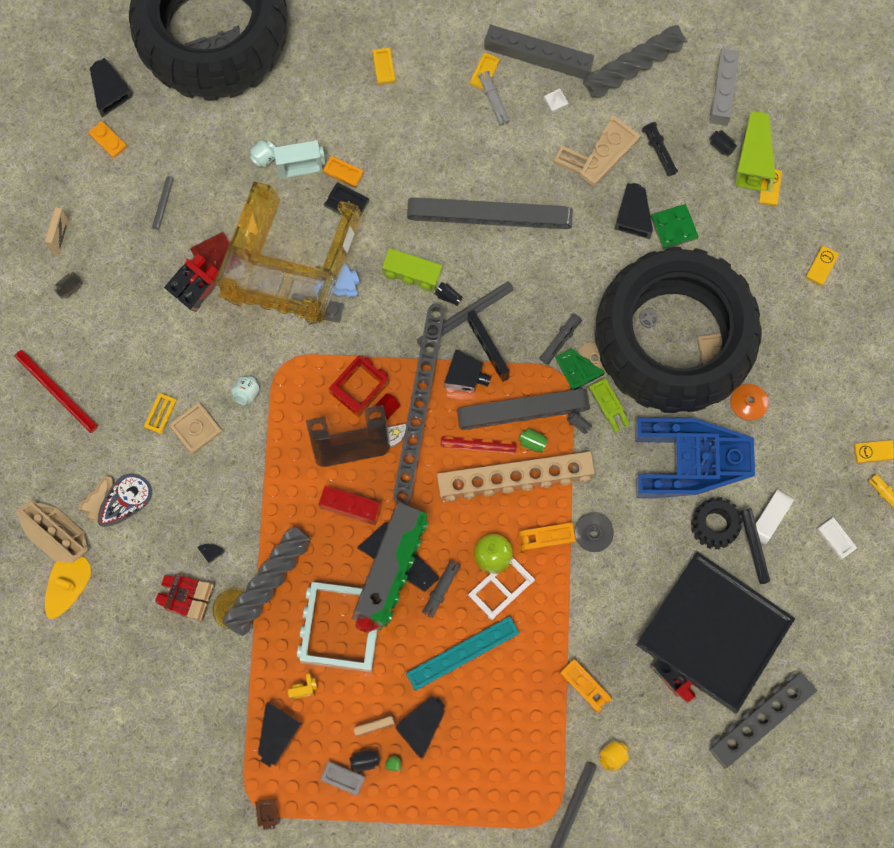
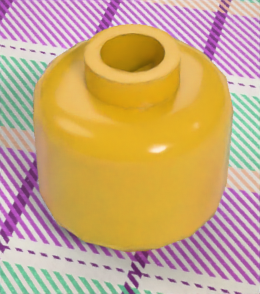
[599,741,629,771]

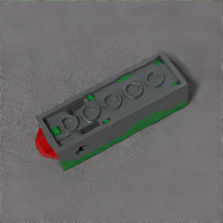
[351,502,429,633]

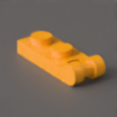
[518,523,576,552]
[559,659,612,713]

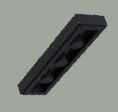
[467,310,510,382]

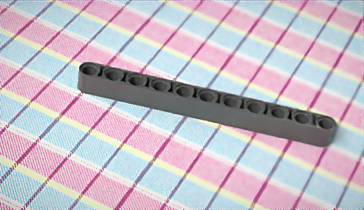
[393,304,445,506]

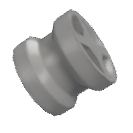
[639,309,659,328]

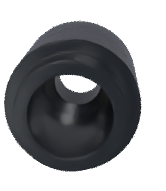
[710,130,737,157]
[349,749,380,773]

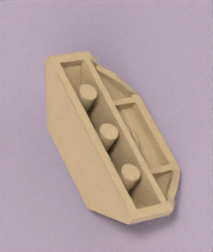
[16,500,87,563]

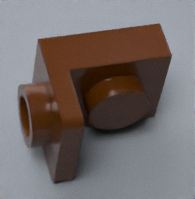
[255,799,280,830]

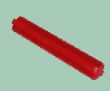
[441,436,517,453]

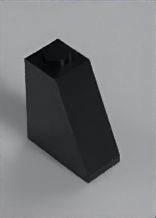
[90,58,132,117]
[614,183,653,239]
[395,696,446,760]
[258,702,303,767]

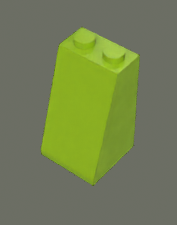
[734,111,775,192]

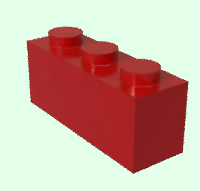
[319,486,381,526]

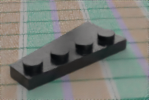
[357,522,439,593]

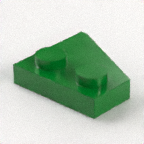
[555,348,605,390]

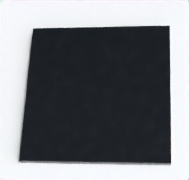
[636,552,795,714]

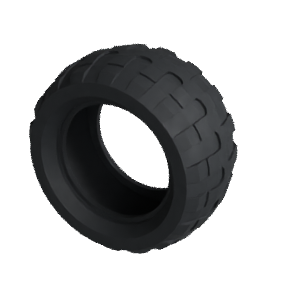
[129,0,288,101]
[595,247,762,413]

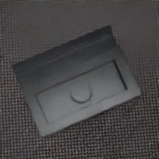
[324,182,370,223]

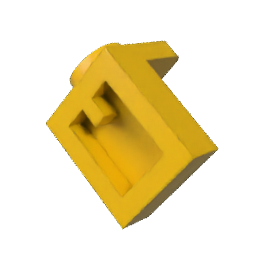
[288,674,317,700]

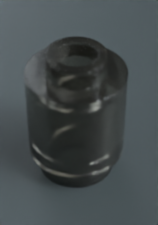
[54,272,83,299]

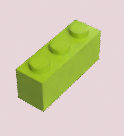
[382,248,442,292]

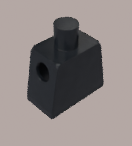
[444,350,492,393]

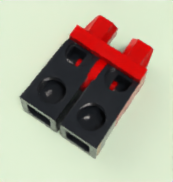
[164,254,221,312]
[650,661,701,703]

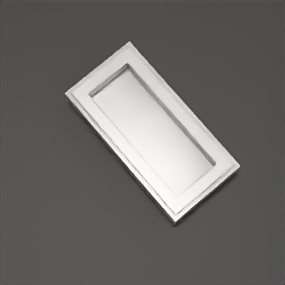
[817,517,857,560]

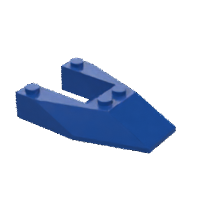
[635,418,755,499]

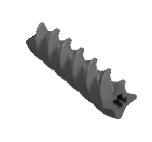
[583,25,688,99]
[222,527,312,636]

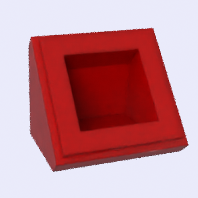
[374,393,401,420]

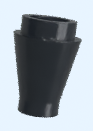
[434,282,463,306]

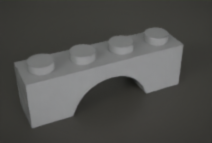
[709,48,740,126]

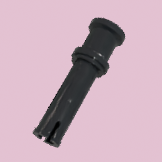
[641,122,678,177]

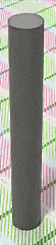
[152,176,174,230]

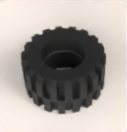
[691,497,743,549]

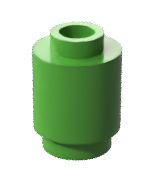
[518,428,548,453]

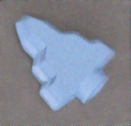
[314,262,360,298]

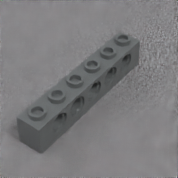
[709,672,817,769]

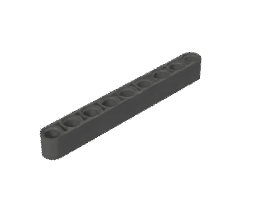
[407,197,573,230]

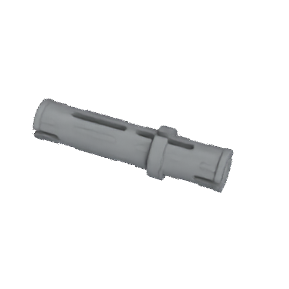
[478,71,510,126]

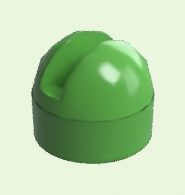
[385,756,401,771]

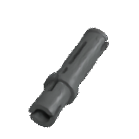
[539,314,582,365]
[422,561,460,618]

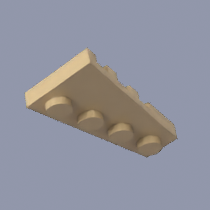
[579,114,641,187]

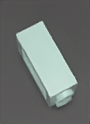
[273,140,326,179]

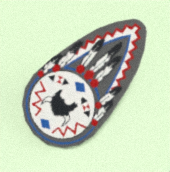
[98,474,152,527]

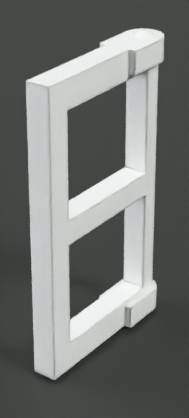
[468,558,535,620]

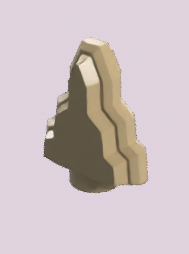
[77,476,113,523]

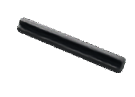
[741,508,770,584]

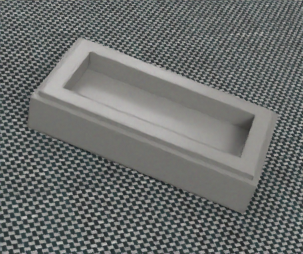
[320,761,365,796]

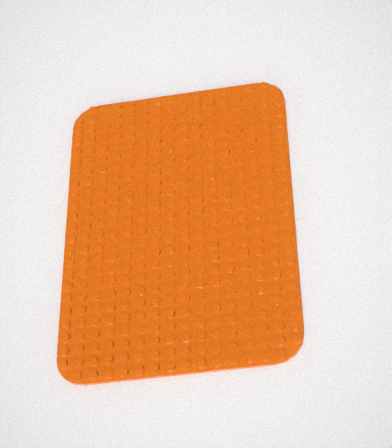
[243,354,574,829]

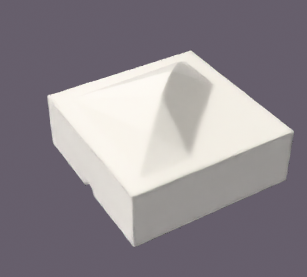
[544,89,569,113]

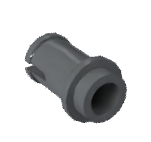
[567,411,592,434]

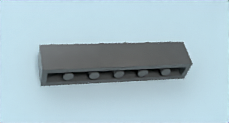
[484,24,595,79]

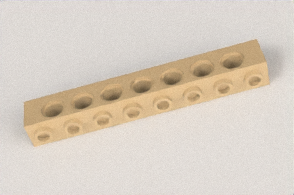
[437,451,595,502]

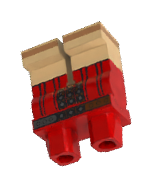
[155,574,215,623]

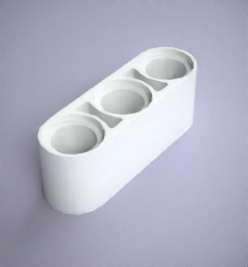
[756,489,794,545]

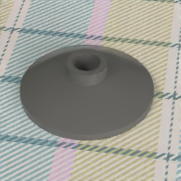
[575,514,614,552]

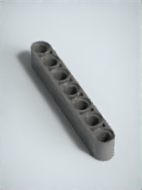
[457,389,590,430]

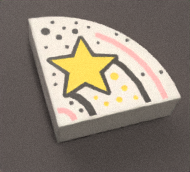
[387,424,406,447]

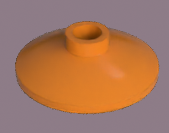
[730,384,769,421]

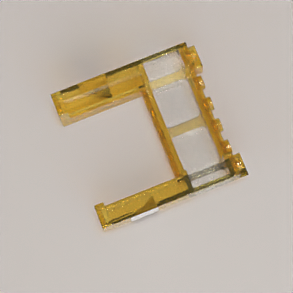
[215,182,361,325]

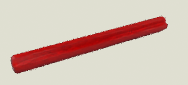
[15,350,98,433]

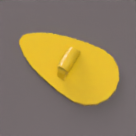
[45,556,91,619]

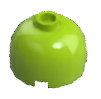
[474,534,513,574]

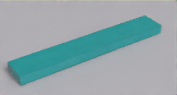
[406,616,520,692]

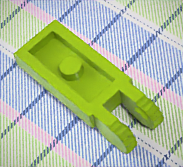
[588,378,630,433]

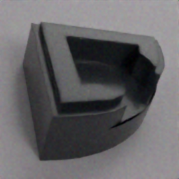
[197,544,225,563]

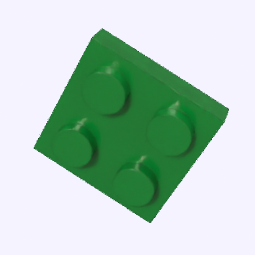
[651,204,699,250]

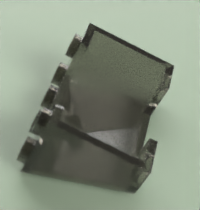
[306,405,390,467]

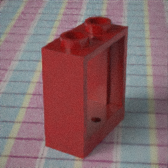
[329,355,388,417]

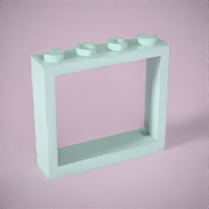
[297,582,378,673]

